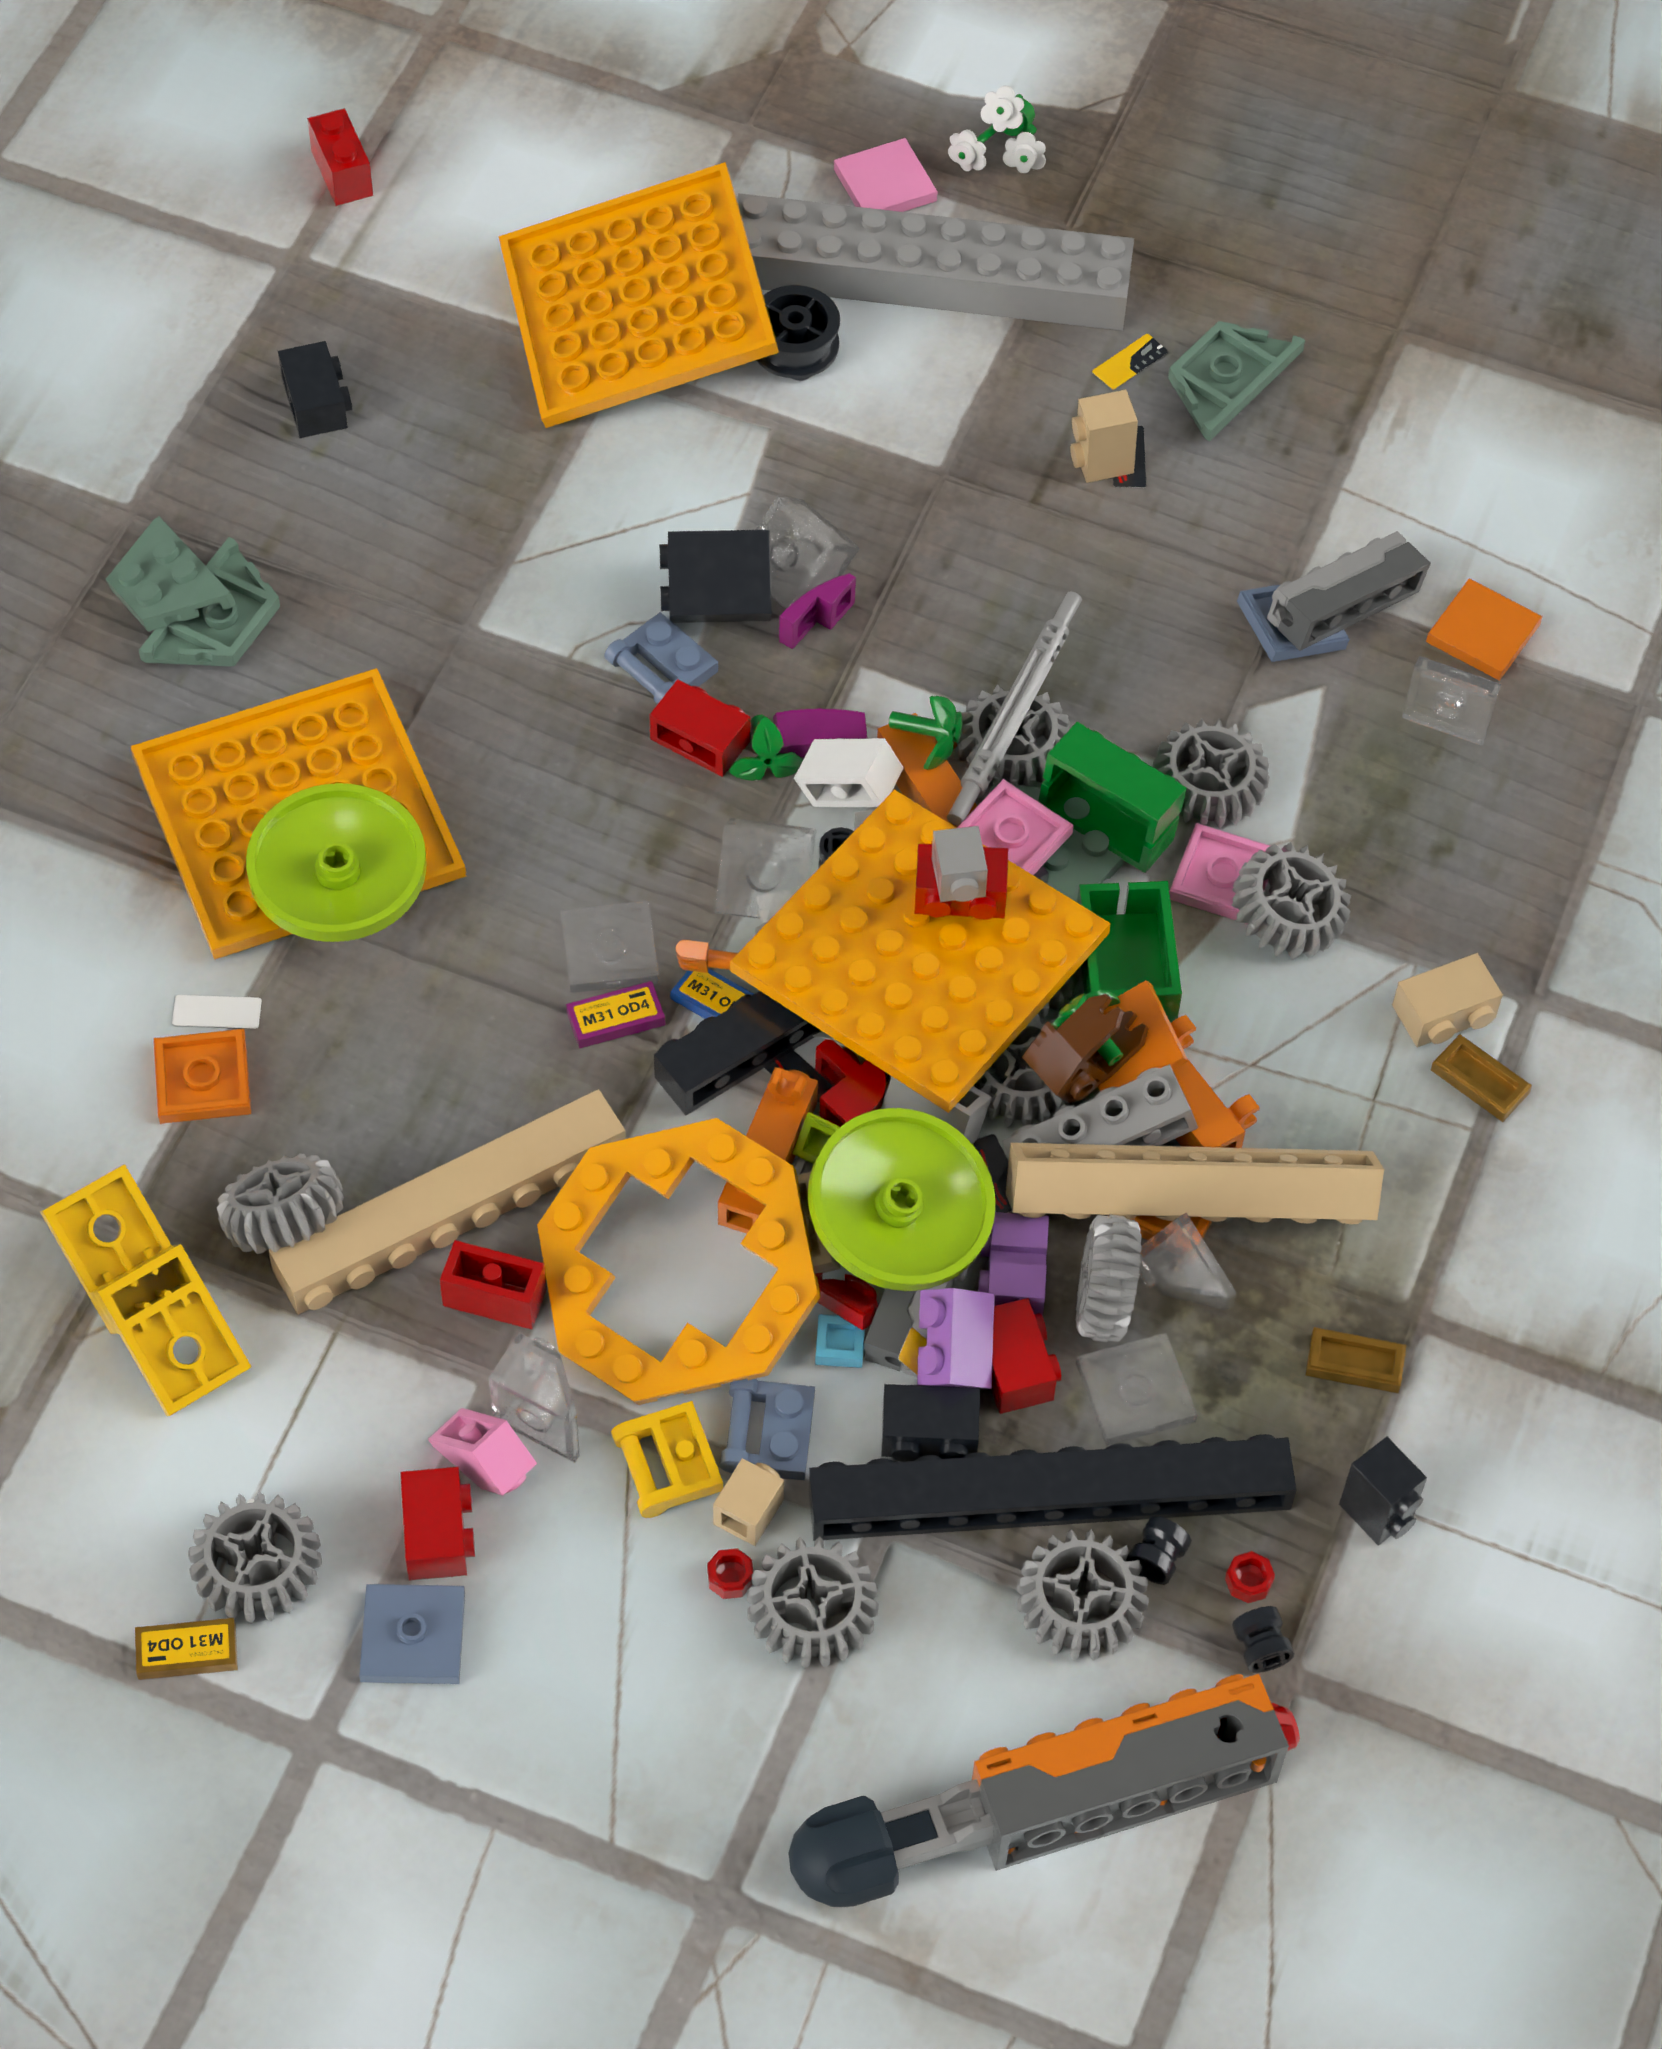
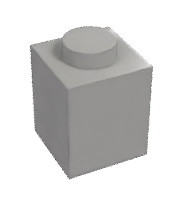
[932,826,988,902]

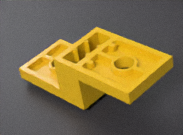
[40,1164,252,1416]

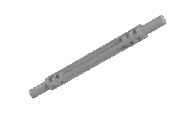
[947,591,1082,826]

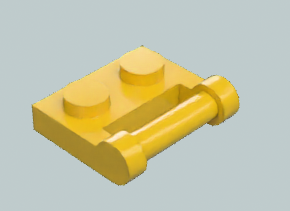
[611,1401,723,1518]

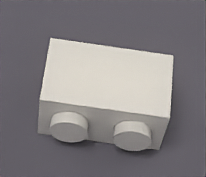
[794,738,904,807]

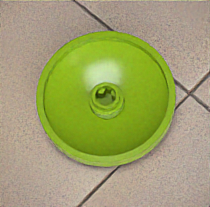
[246,783,427,942]
[808,1108,996,1291]

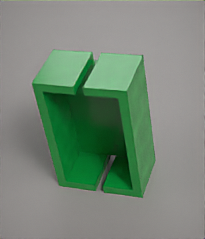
[1038,722,1187,873]
[1077,881,1182,1023]

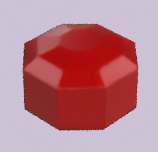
[707,1548,753,1599]
[1225,1551,1275,1604]

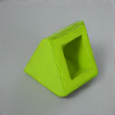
[792,1112,840,1164]

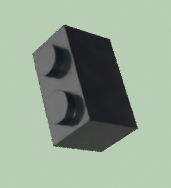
[278,341,352,438]
[881,1384,980,1462]
[1339,1436,1427,1546]

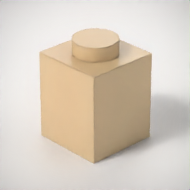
[713,1458,784,1546]

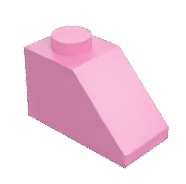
[428,1408,537,1495]

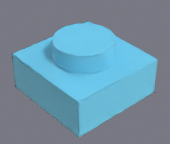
[815,1314,865,1368]

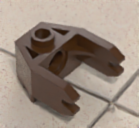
[1022,994,1149,1104]

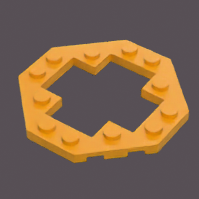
[537,1118,821,1405]

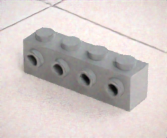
[1002,1064,1199,1156]

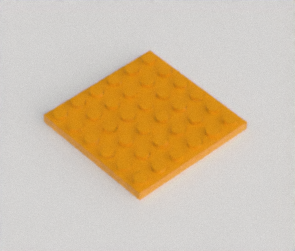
[499,162,779,428]
[130,668,466,960]
[730,789,1111,1113]

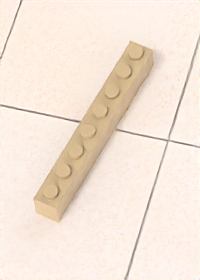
[268,1089,626,1315]
[1006,1143,1384,1224]

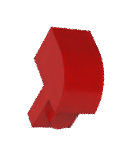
[815,1039,886,1127]

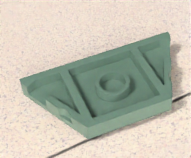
[1168,321,1305,442]
[106,516,236,631]
[139,537,280,666]
[990,785,1123,902]

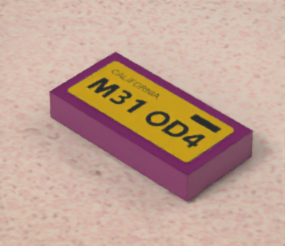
[566,981,665,1049]

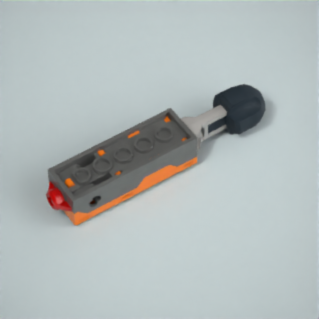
[788,1674,1300,1907]

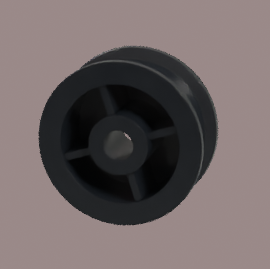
[756,285,840,381]

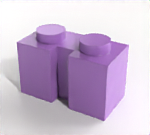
[978,1212,1049,1315]
[917,1288,994,1389]

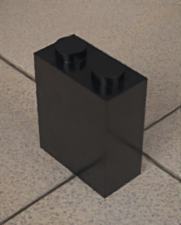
[659,530,772,623]

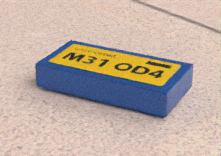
[670,969,754,1019]

